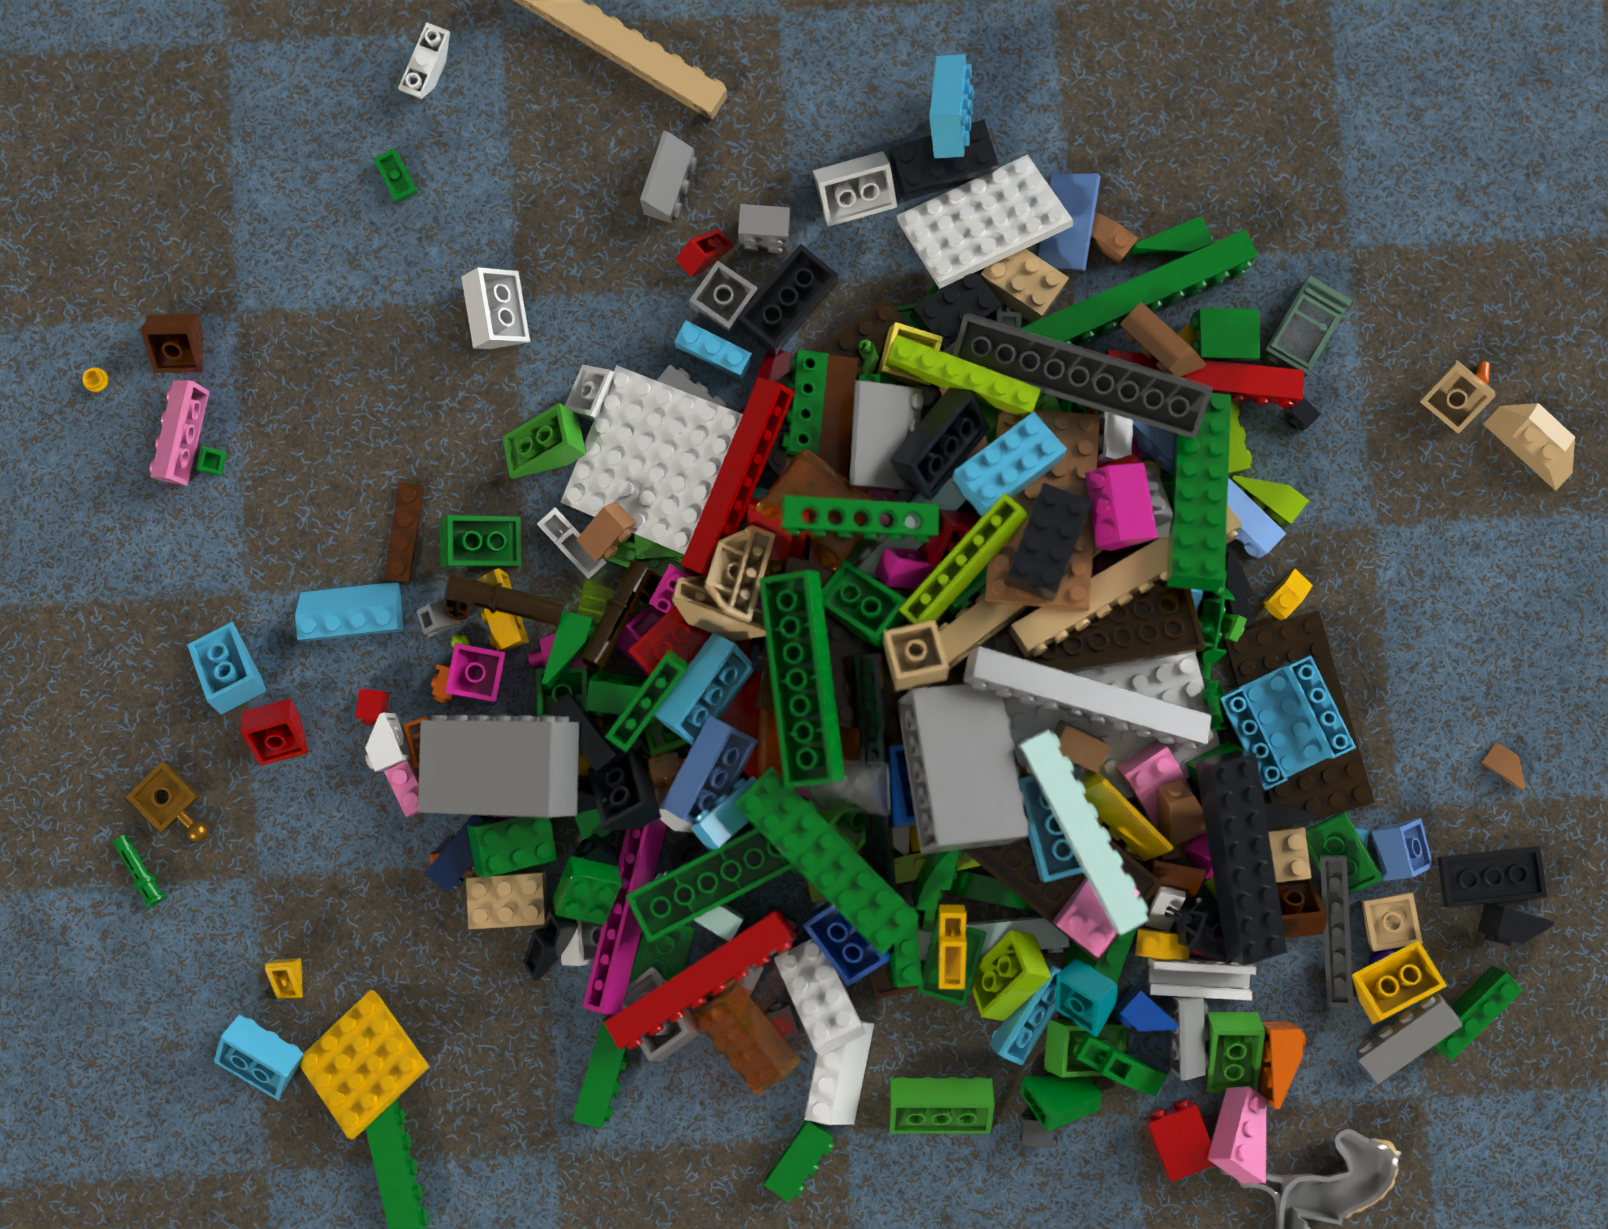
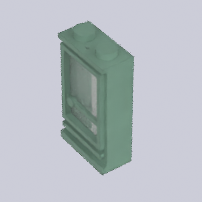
[1260,276,1353,378]

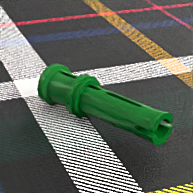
[112,834,167,909]

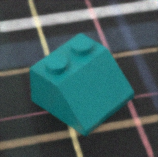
[1056,958,1117,1037]

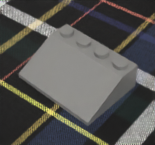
[850,381,923,491]

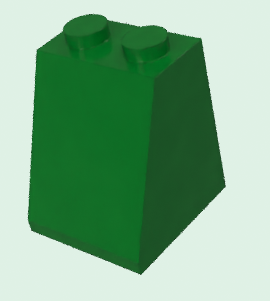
[1189,308,1260,364]

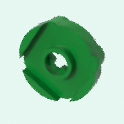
[1201,679,1229,730]

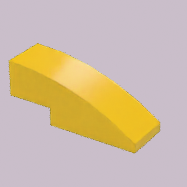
[938,905,966,989]

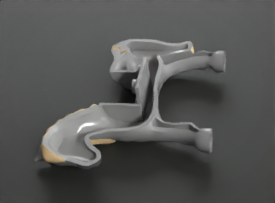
[1219,1128,1402,1229]

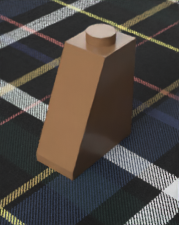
[1157,779,1206,846]

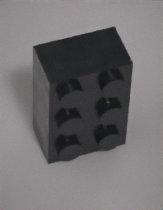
[910,272,1002,351]

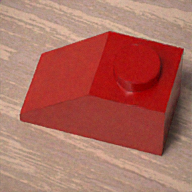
[676,228,734,277]

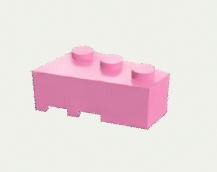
[1208,1087,1266,1184]

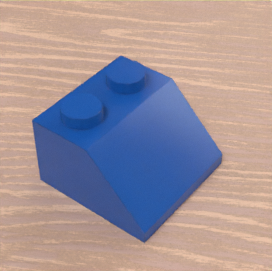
[1113,984,1179,1031]

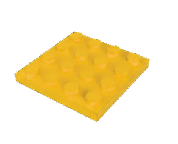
[299,990,430,1139]

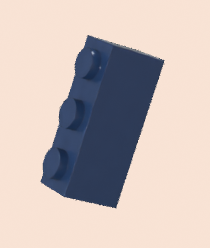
[423,814,484,893]

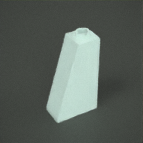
[655,870,744,942]

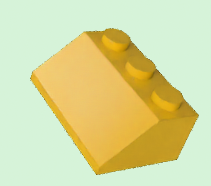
[476,568,529,652]
[1352,940,1447,1024]

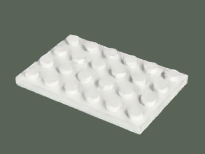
[897,155,1073,289]

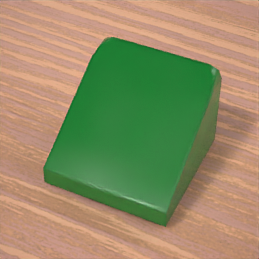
[193,446,227,476]

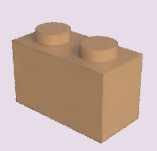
[576,502,636,562]
[1053,720,1111,773]

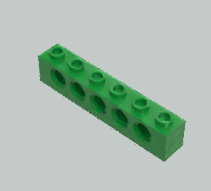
[780,496,939,542]

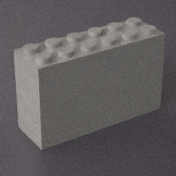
[897,684,1029,854]
[418,715,579,817]

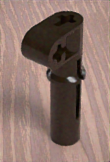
[580,561,662,671]
[443,574,564,626]

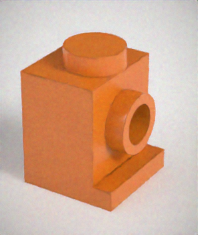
[431,664,457,704]

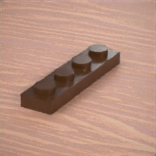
[384,482,425,583]

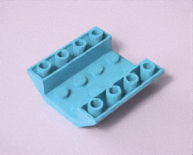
[1219,656,1356,791]

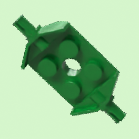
[1195,571,1235,680]

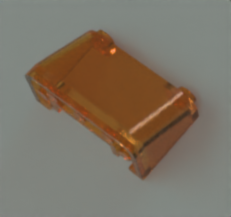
[755,450,874,572]

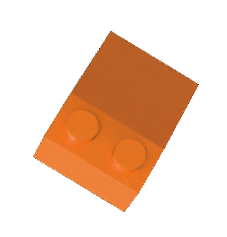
[1260,1021,1306,1109]

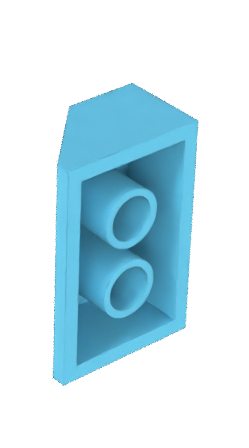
[214,1014,304,1101]

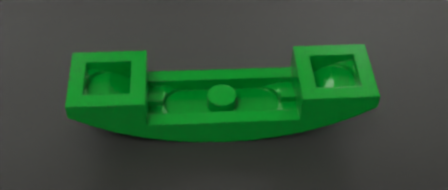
[949,870,1035,911]

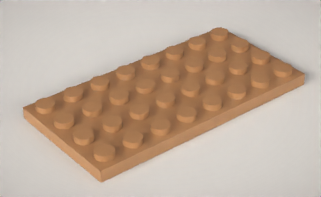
[985,409,1100,611]

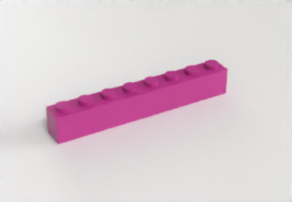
[583,818,667,1015]

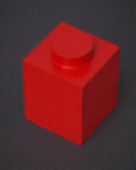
[355,688,390,726]

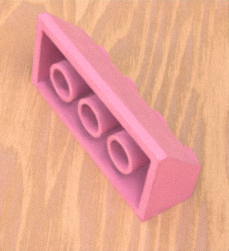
[150,380,210,486]

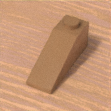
[1090,212,1138,265]

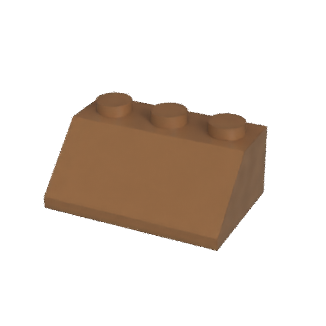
[1120,302,1207,377]

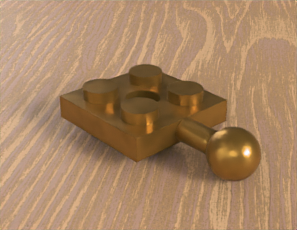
[126,761,209,842]

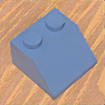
[1372,818,1434,881]

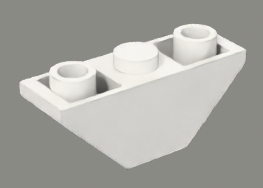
[398,22,450,99]

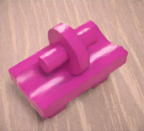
[649,564,692,613]

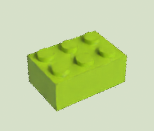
[971,929,1051,1021]

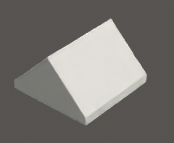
[565,364,615,421]

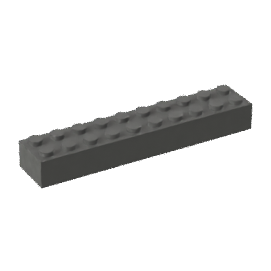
[952,313,1213,439]

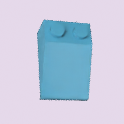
[187,622,266,715]

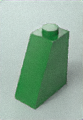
[1020,1076,1102,1132]

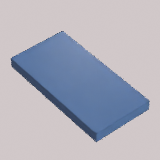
[1038,173,1100,271]

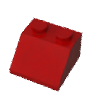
[240,698,309,766]

